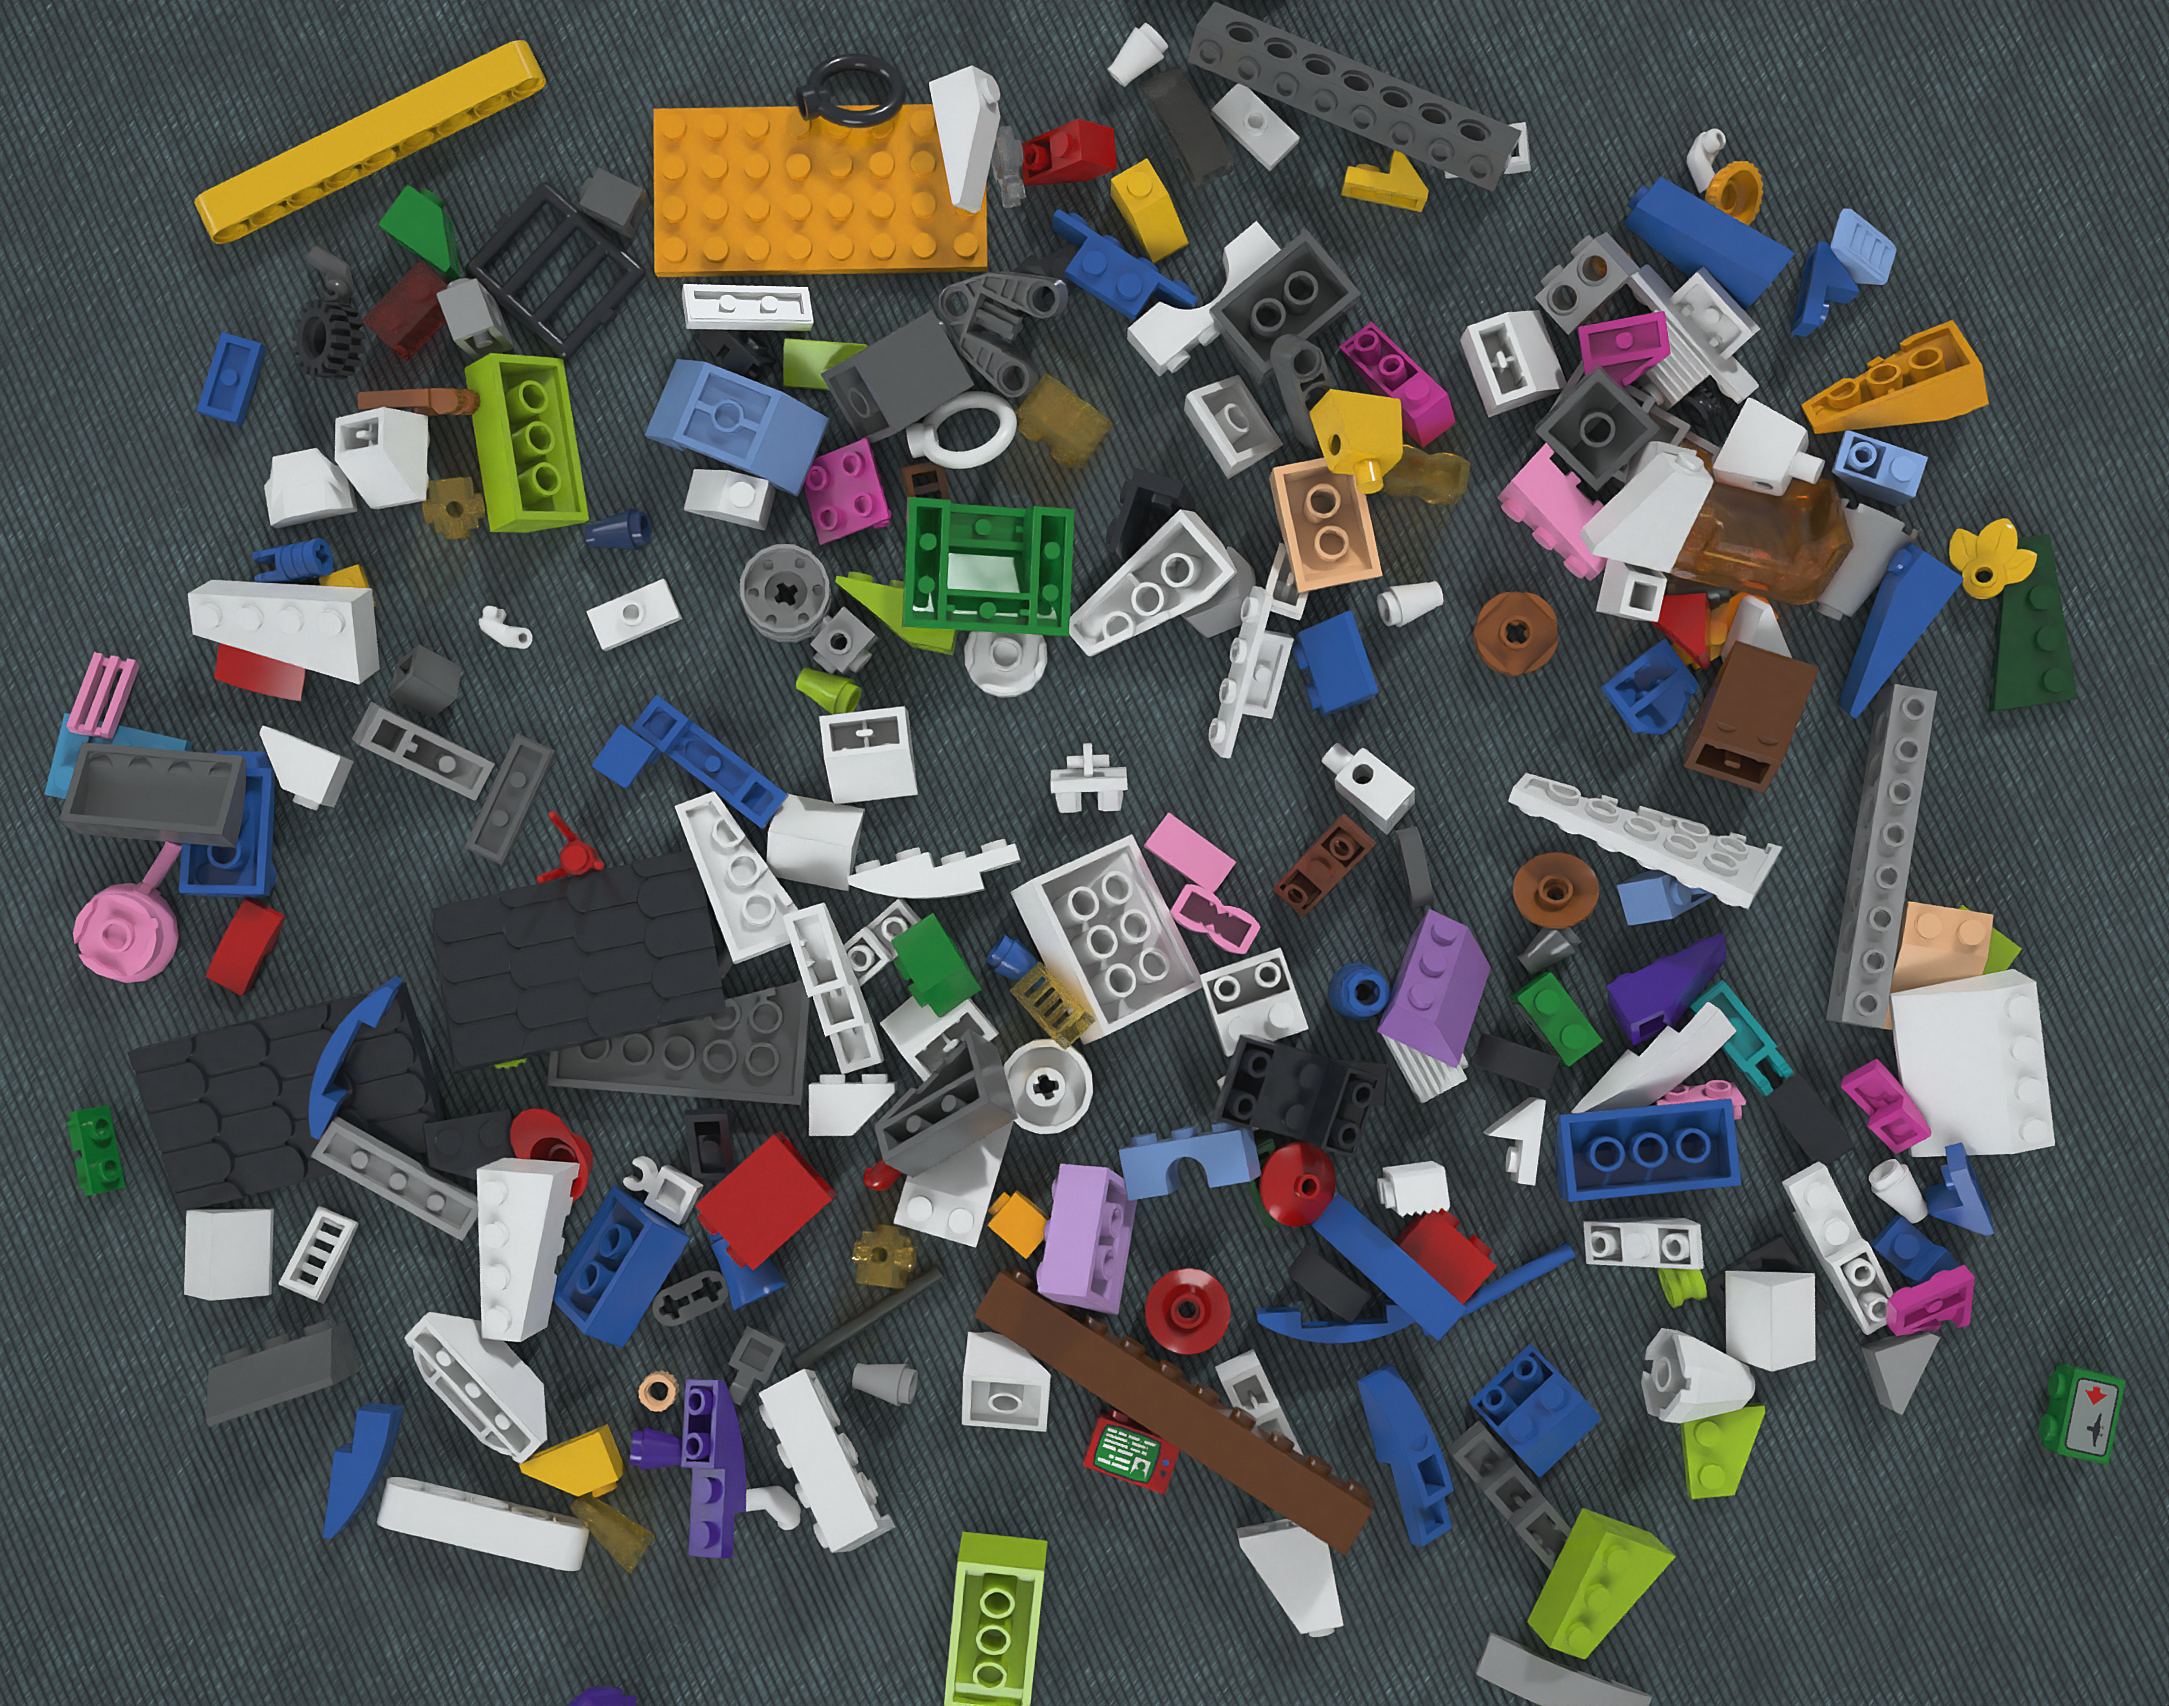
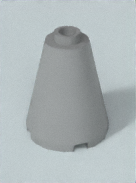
[1812,498,1919,621]

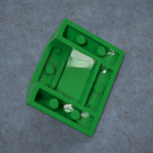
[902,497,1075,637]

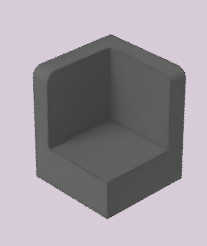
[390,644,461,718]

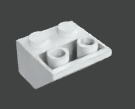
[1460,310,1567,417]
[335,407,430,509]
[819,706,918,805]
[1199,948,1309,1057]
[880,996,999,1082]

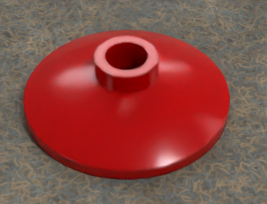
[1259,1141,1336,1227]
[1145,1268,1230,1355]

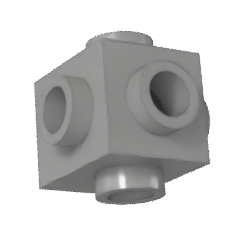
[810,606,879,676]

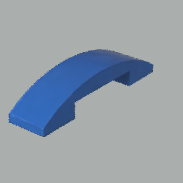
[631,694,789,829]
[309,976,403,1140]
[1310,1193,1468,1342]
[1255,1299,1416,1343]

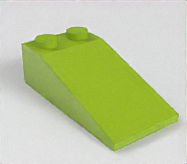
[944,1531,1047,1706]

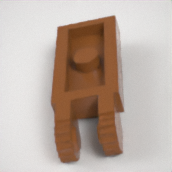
[357,388,481,416]

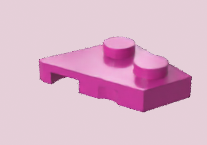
[1886,1265,1975,1336]

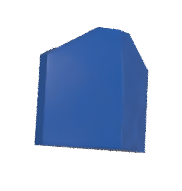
[1600,638,1699,735]

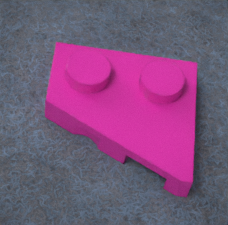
[1578,311,1671,389]

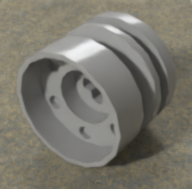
[740,544,831,643]

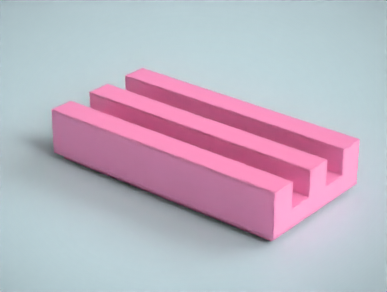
[66,652,140,740]

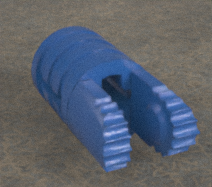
[252,538,333,584]

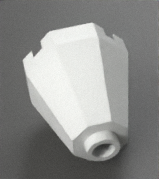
[1641,1328,1755,1423]

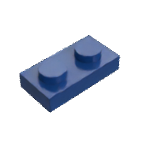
[196,332,267,426]

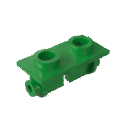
[66,1105,125,1196]

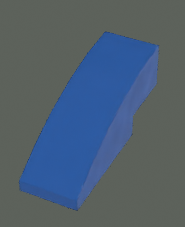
[323,1402,404,1539]

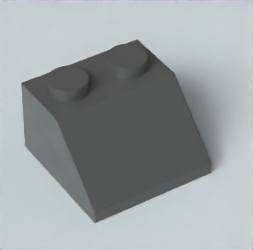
[1535,363,1661,491]

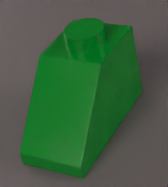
[378,184,461,282]

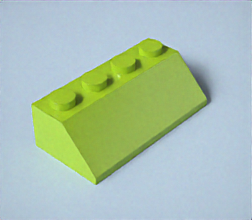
[464,353,589,533]

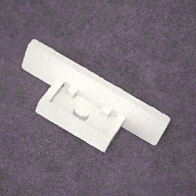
[1627,264,1760,404]
[1209,586,1294,759]

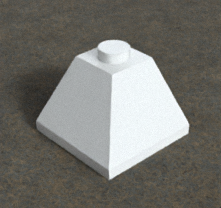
[962,1332,1051,1432]

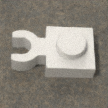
[623,1156,704,1225]

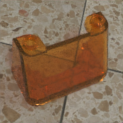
[1670,443,1854,605]

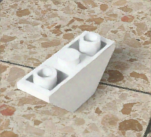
[1583,1217,1704,1270]

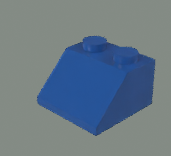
[1291,610,1379,717]

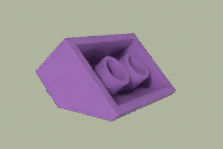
[1377,909,1491,1068]

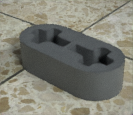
[1395,826,1434,909]
[652,1268,729,1327]

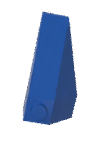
[1837,543,1965,719]

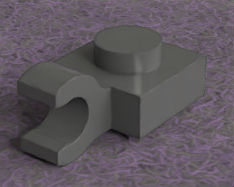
[728,1324,787,1406]

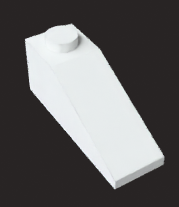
[929,66,1000,213]

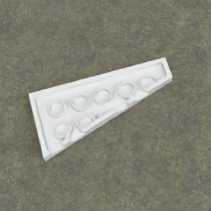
[1508,773,1782,909]

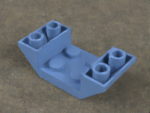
[645,359,830,497]

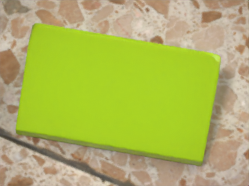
[783,339,868,391]

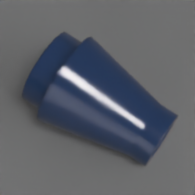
[585,508,651,550]

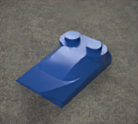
[179,751,277,898]

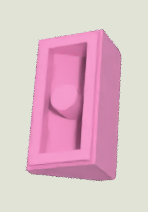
[1144,813,1236,894]

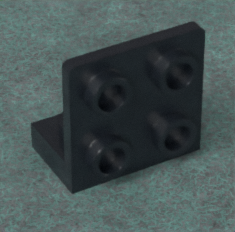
[1106,468,1196,566]

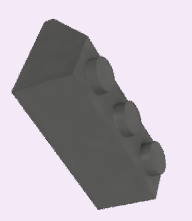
[1209,229,1361,386]
[205,1319,360,1427]

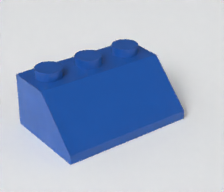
[553,1185,691,1348]

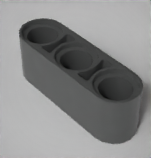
[1270,334,1334,456]

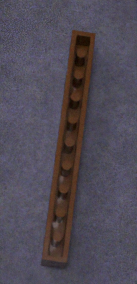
[974,1267,1375,1556]

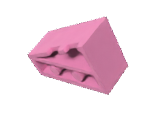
[1497,443,1608,581]

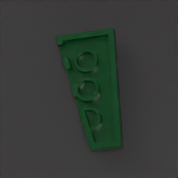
[1988,533,2078,713]

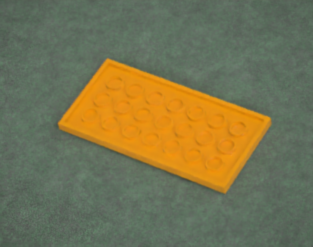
[653,104,988,277]

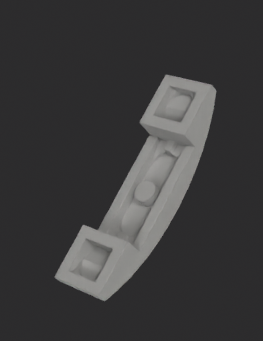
[1475,1632,1652,1706]

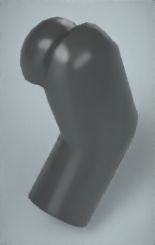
[307,246,354,303]

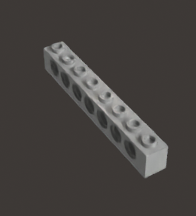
[1826,684,1937,1029]

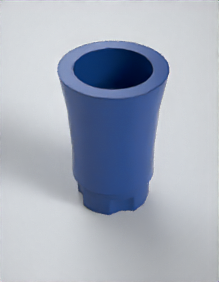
[1328,963,1389,1021]
[707,1231,788,1311]

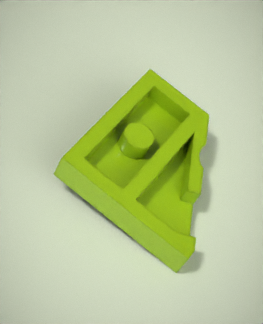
[1680,1403,1765,1499]

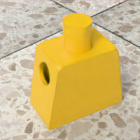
[1309,389,1403,494]

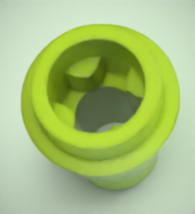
[796,666,862,715]

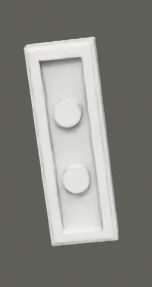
[682,284,814,331]

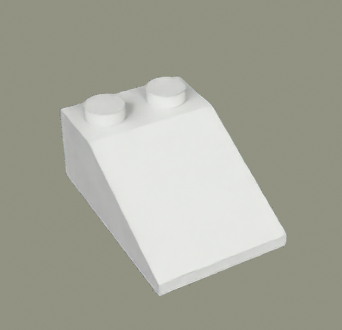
[893,1120,1014,1248]

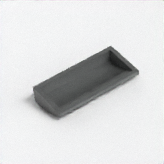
[59,742,246,848]

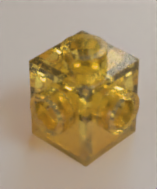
[421,476,485,539]
[852,1224,917,1288]

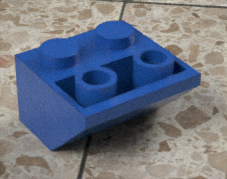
[1469,1343,1602,1478]

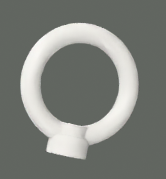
[906,391,1017,469]

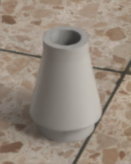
[852,1363,918,1407]

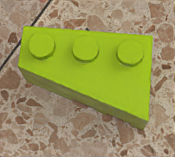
[1527,1508,1676,1660]

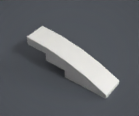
[782,902,885,1074]
[1571,1002,1736,1113]

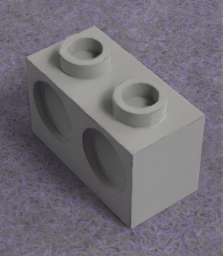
[1534,232,1641,335]

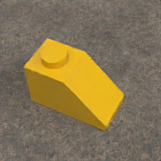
[1110,158,1188,265]
[519,1424,626,1498]

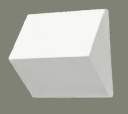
[1184,375,1283,479]
[766,794,865,891]
[184,1208,274,1301]
[1725,1271,1815,1372]

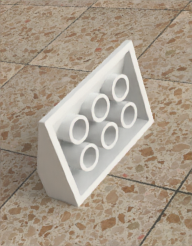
[1010,835,1202,1045]
[1889,969,2055,1157]

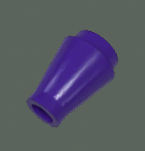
[629,1427,683,1470]

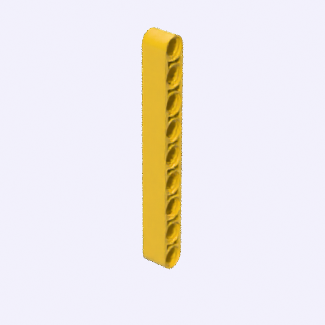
[194,40,546,244]

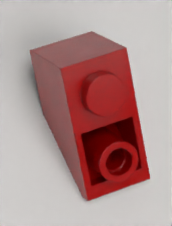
[1020,118,1117,186]

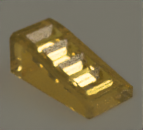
[1009,961,1096,1050]
[570,1492,655,1574]

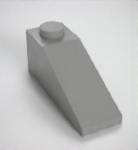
[352,702,495,801]

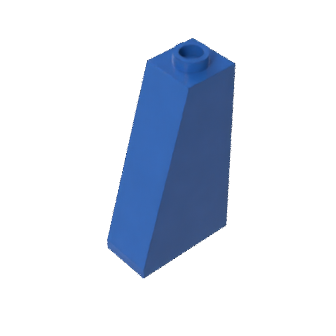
[1623,176,1794,311]

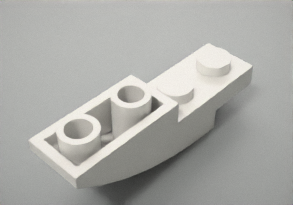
[847,839,1021,899]
[1782,1161,1894,1335]

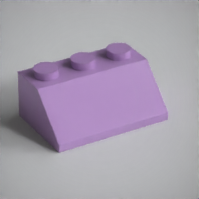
[1037,1164,1137,1315]

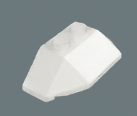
[404,1312,547,1464]

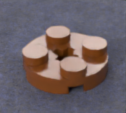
[1471,592,1558,677]

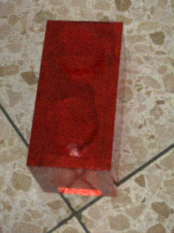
[362,260,447,362]

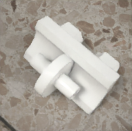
[1051,743,1128,813]

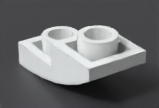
[843,898,921,987]

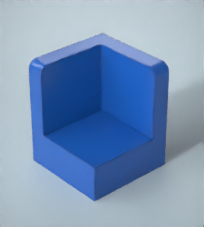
[591,724,662,789]

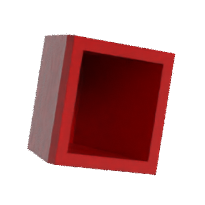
[695,1132,838,1270]

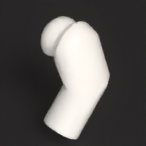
[1687,128,1726,195]

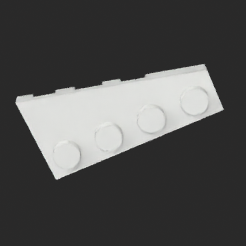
[675,791,798,964]

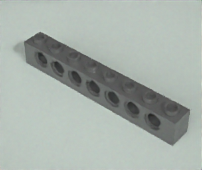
[1188,2,1522,192]

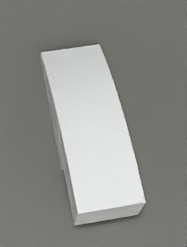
[1215,1349,1303,1455]

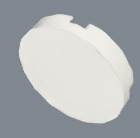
[964,631,1047,698]

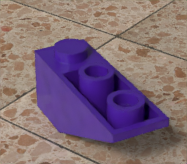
[1606,933,1726,1046]

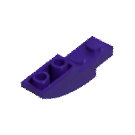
[681,1379,746,1559]

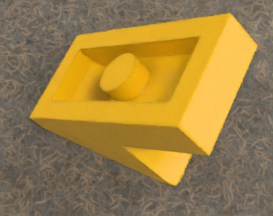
[1341,149,1429,212]

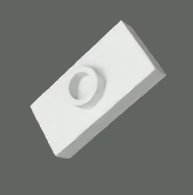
[1211,83,1300,171]
[586,579,682,652]

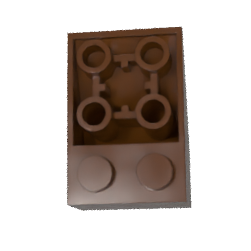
[1683,640,1818,793]

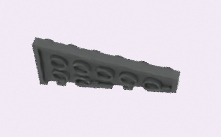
[547,980,812,1105]

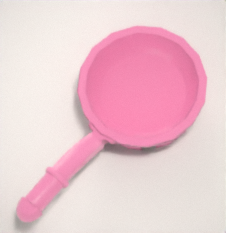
[73,841,182,983]

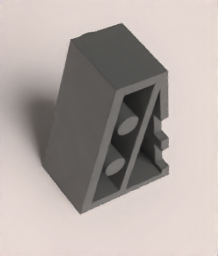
[874,1029,1018,1178]

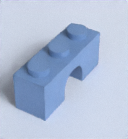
[1119,1122,1261,1201]

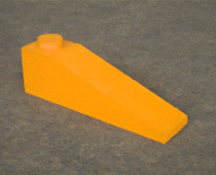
[1801,320,1989,434]

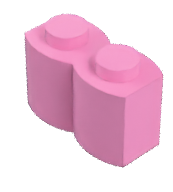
[1170,884,1261,954]

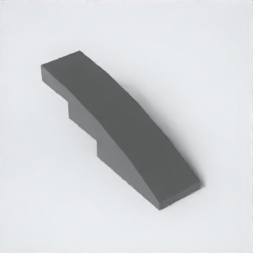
[1447,1420,1572,1571]

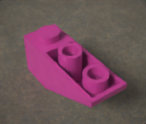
[1339,322,1456,448]

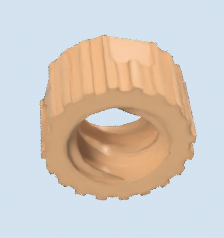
[638,1370,680,1412]

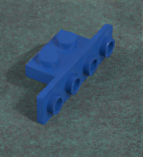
[1052,209,1198,322]

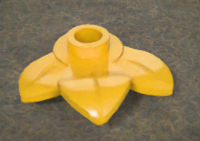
[1949,518,2037,599]

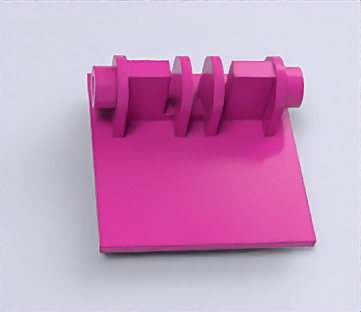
[803,438,892,545]

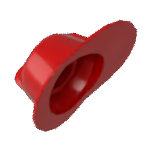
[510,1108,593,1202]

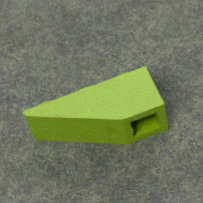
[835,572,958,655]

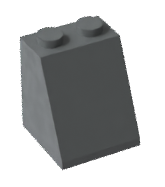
[821,310,974,444]

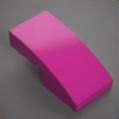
[1841,1059,1931,1154]

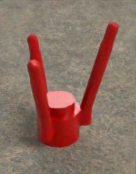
[536,811,605,883]

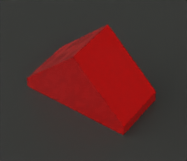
[1649,593,1711,670]

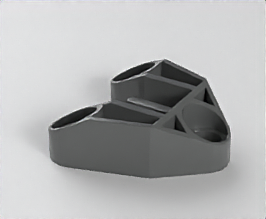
[938,271,1068,398]

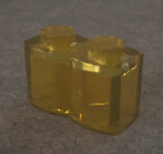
[1015,373,1113,470]
[1380,445,1471,506]

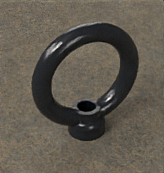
[795,53,906,128]

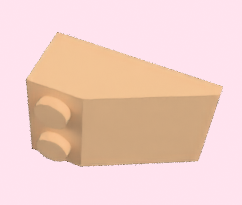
[1269,458,1382,593]
[1880,901,1994,1030]

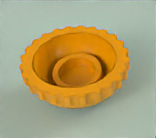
[1705,161,1763,226]

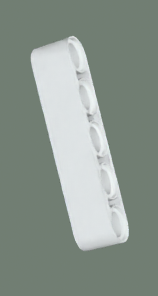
[376,1477,591,1571]

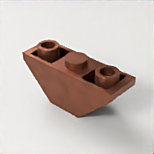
[1272,814,1376,917]

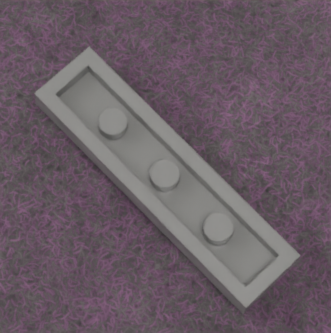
[311,1116,478,1241]

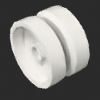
[1003,1038,1093,1134]

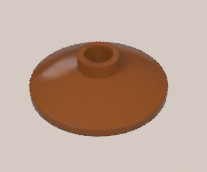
[1513,852,1599,929]

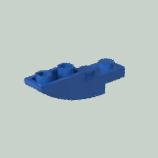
[1357,1364,1454,1547]

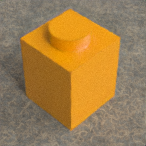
[987,1189,1051,1259]

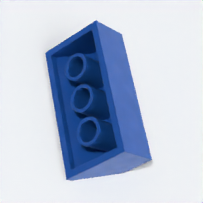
[1554,1098,1741,1202]

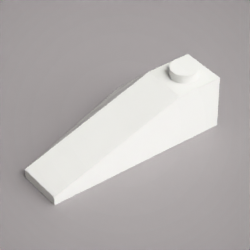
[1069,509,1237,656]

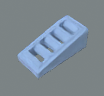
[1830,208,1896,285]

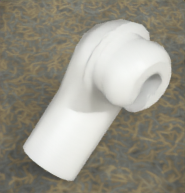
[479,606,532,649]
[746,1486,801,1530]

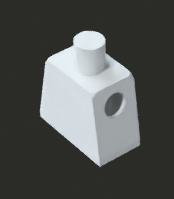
[1712,397,1825,496]
[1321,743,1415,834]

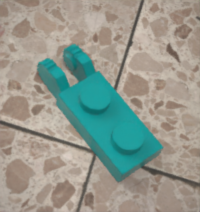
[1688,980,1794,1096]

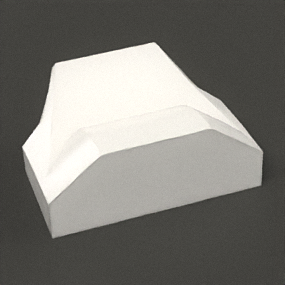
[264,448,358,529]

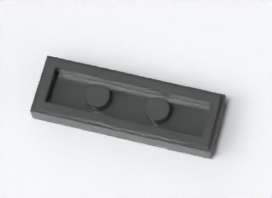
[464,733,558,866]

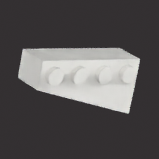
[188,580,380,684]
[477,1158,580,1342]
[759,1369,895,1553]

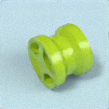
[1658,1268,1707,1308]

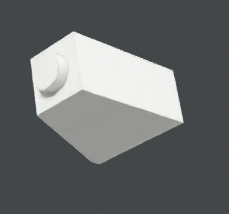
[1580,452,1714,573]
[1236,1519,1343,1637]

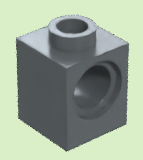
[579,167,651,239]

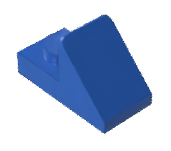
[1790,241,1859,337]
[1925,1142,1994,1236]
[1870,1214,1960,1286]

